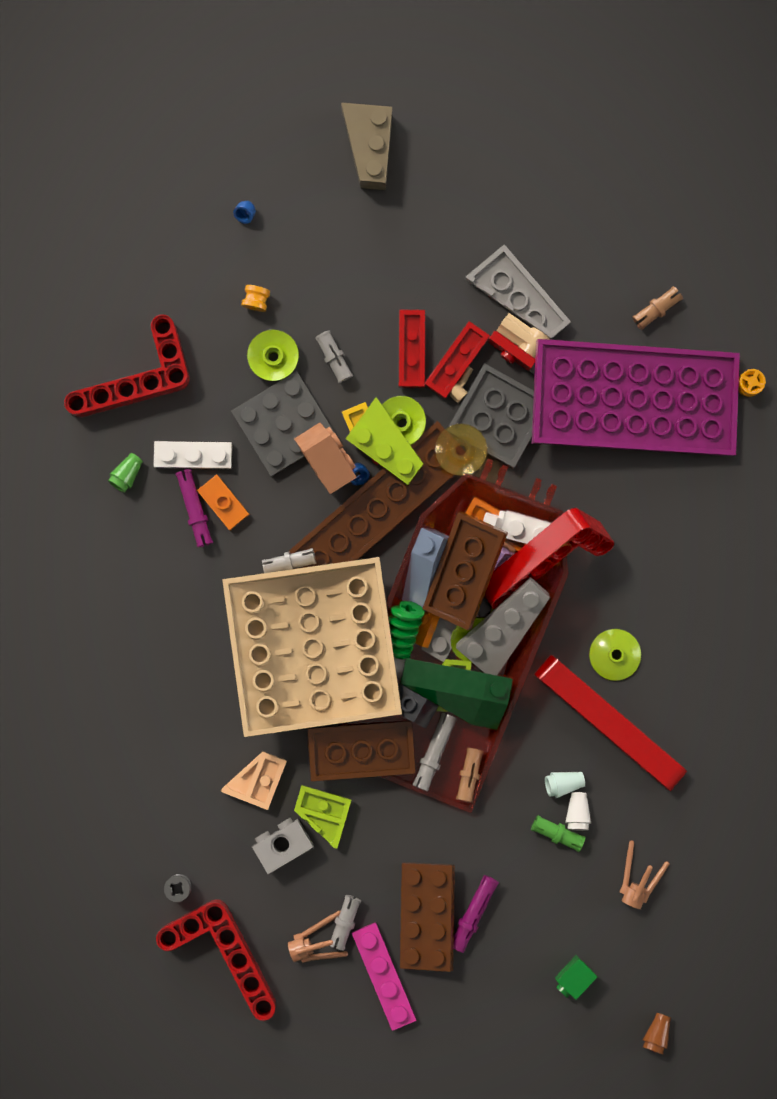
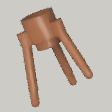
[620,840,669,909]
[288,911,348,963]

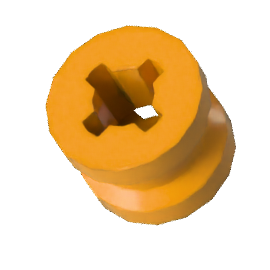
[241,285,271,312]
[738,369,766,397]

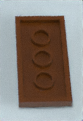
[422,512,508,630]
[307,721,415,781]
[400,862,455,972]

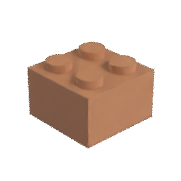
[294,423,357,494]

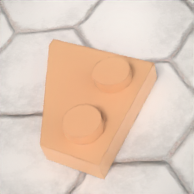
[221,751,287,810]

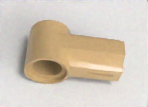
[496,313,550,358]

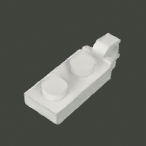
[483,510,551,544]

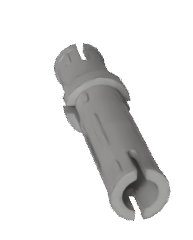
[413,713,457,791]

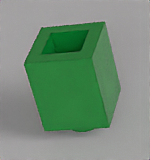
[555,955,598,1000]

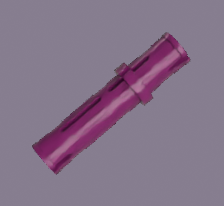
[175,469,213,548]
[453,875,499,953]

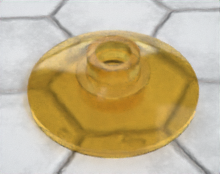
[435,424,487,476]

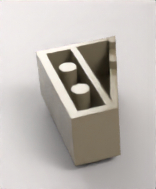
[341,103,392,190]

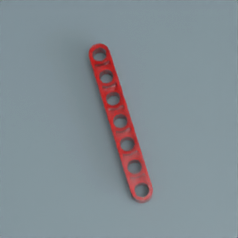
[534,655,687,791]

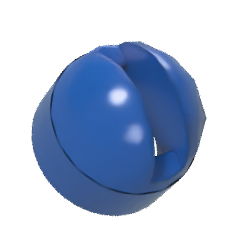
[233,201,256,224]
[351,462,370,485]

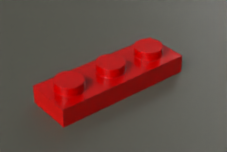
[399,310,425,388]
[425,321,490,399]

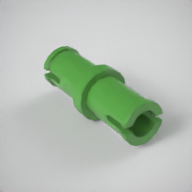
[531,815,585,852]

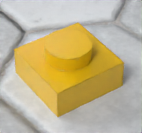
[342,402,368,432]

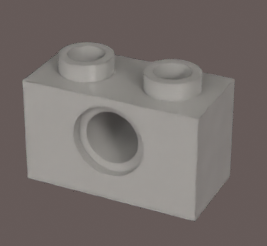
[252,817,314,874]

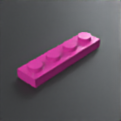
[352,922,416,1031]

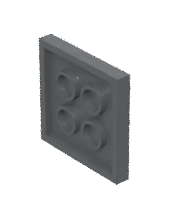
[447,363,534,469]
[231,371,335,477]

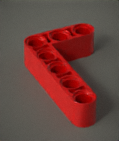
[64,314,190,418]
[484,508,614,609]
[156,900,277,1021]

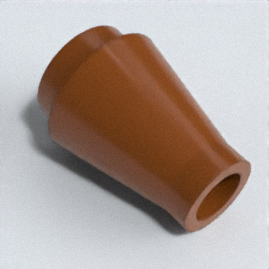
[643,1013,671,1055]

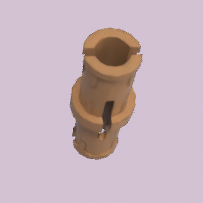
[632,286,683,330]
[456,748,484,802]

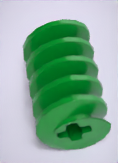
[388,601,425,660]

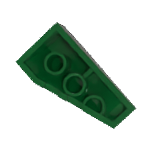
[400,658,513,730]

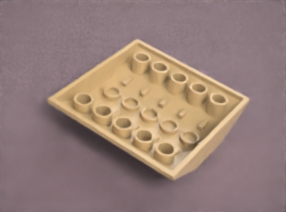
[222,557,402,737]

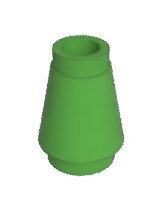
[108,453,143,493]

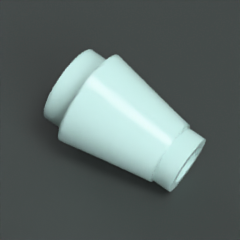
[545,772,585,798]

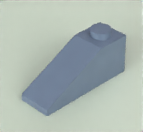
[402,528,449,611]

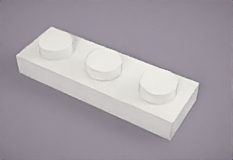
[154,441,232,469]

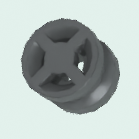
[164,874,192,902]

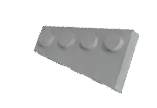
[465,245,571,340]

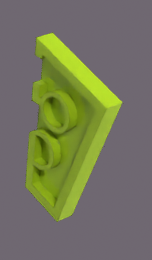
[346,397,424,485]

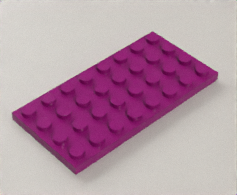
[532,339,740,456]

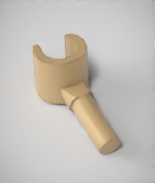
[450,367,473,403]

